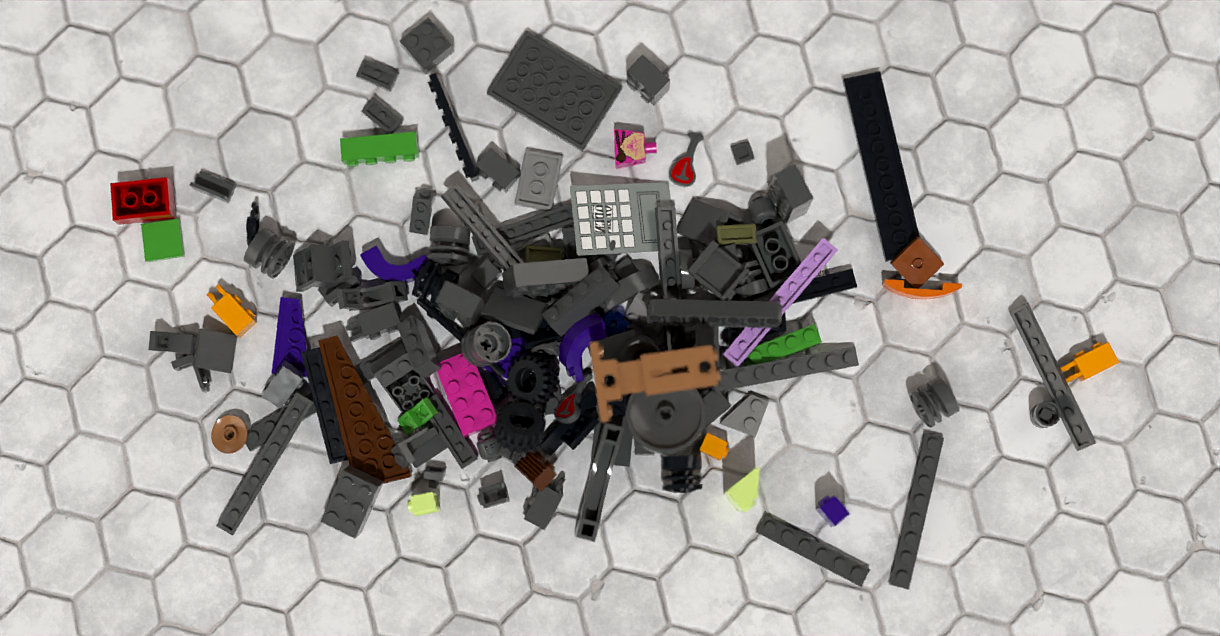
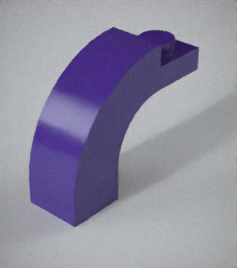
[360,246,428,283]
[559,313,607,383]

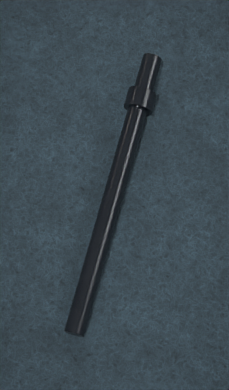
[417,299,506,378]

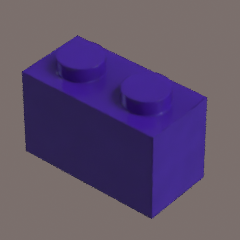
[816,495,850,527]

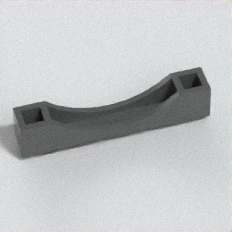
[574,422,624,542]

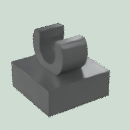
[423,466,446,489]

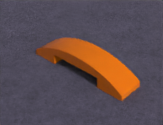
[882,279,962,299]

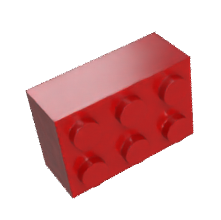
[110,177,176,225]

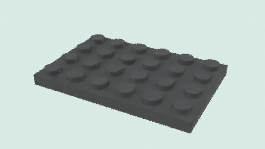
[487,31,622,152]

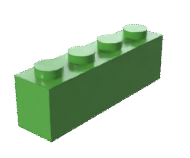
[340,131,419,167]
[744,324,822,366]

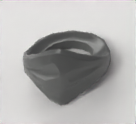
[531,340,560,356]

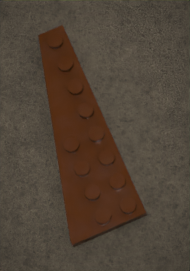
[318,336,412,484]

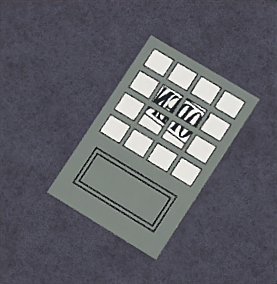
[570,182,671,256]

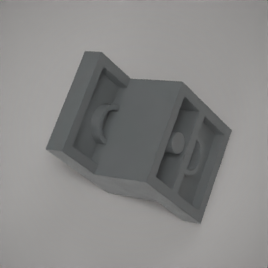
[293,240,353,292]

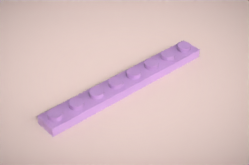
[723,238,838,368]

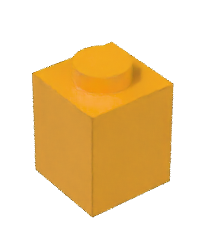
[699,433,730,461]

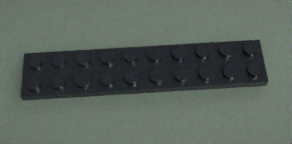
[843,71,920,262]

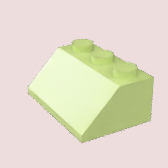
[724,466,760,512]

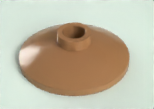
[211,415,248,454]

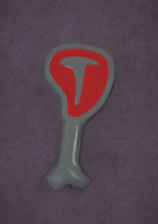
[669,132,704,187]
[554,372,593,424]

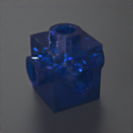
[602,311,630,336]

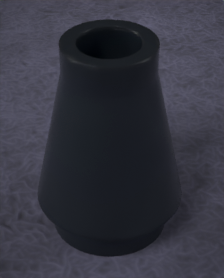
[483,372,508,402]

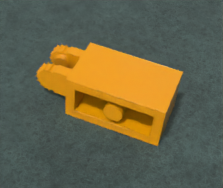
[207,284,257,338]
[1060,341,1120,383]

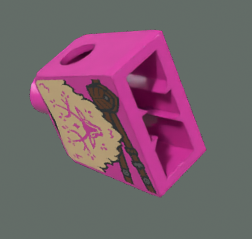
[614,129,657,169]

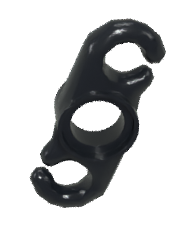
[246,201,259,246]

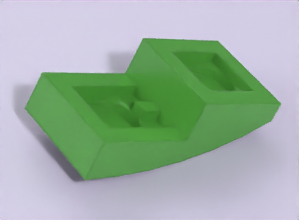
[397,397,438,436]

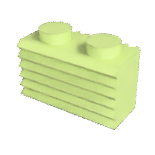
[407,491,440,516]

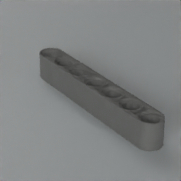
[646,299,782,328]

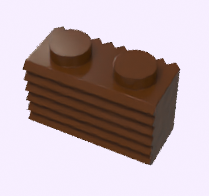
[514,451,557,492]

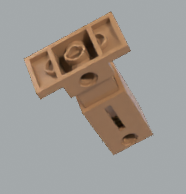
[589,341,721,422]

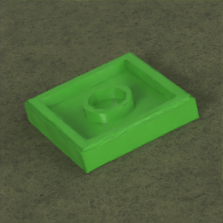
[141,219,185,262]

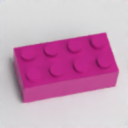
[437,353,497,438]

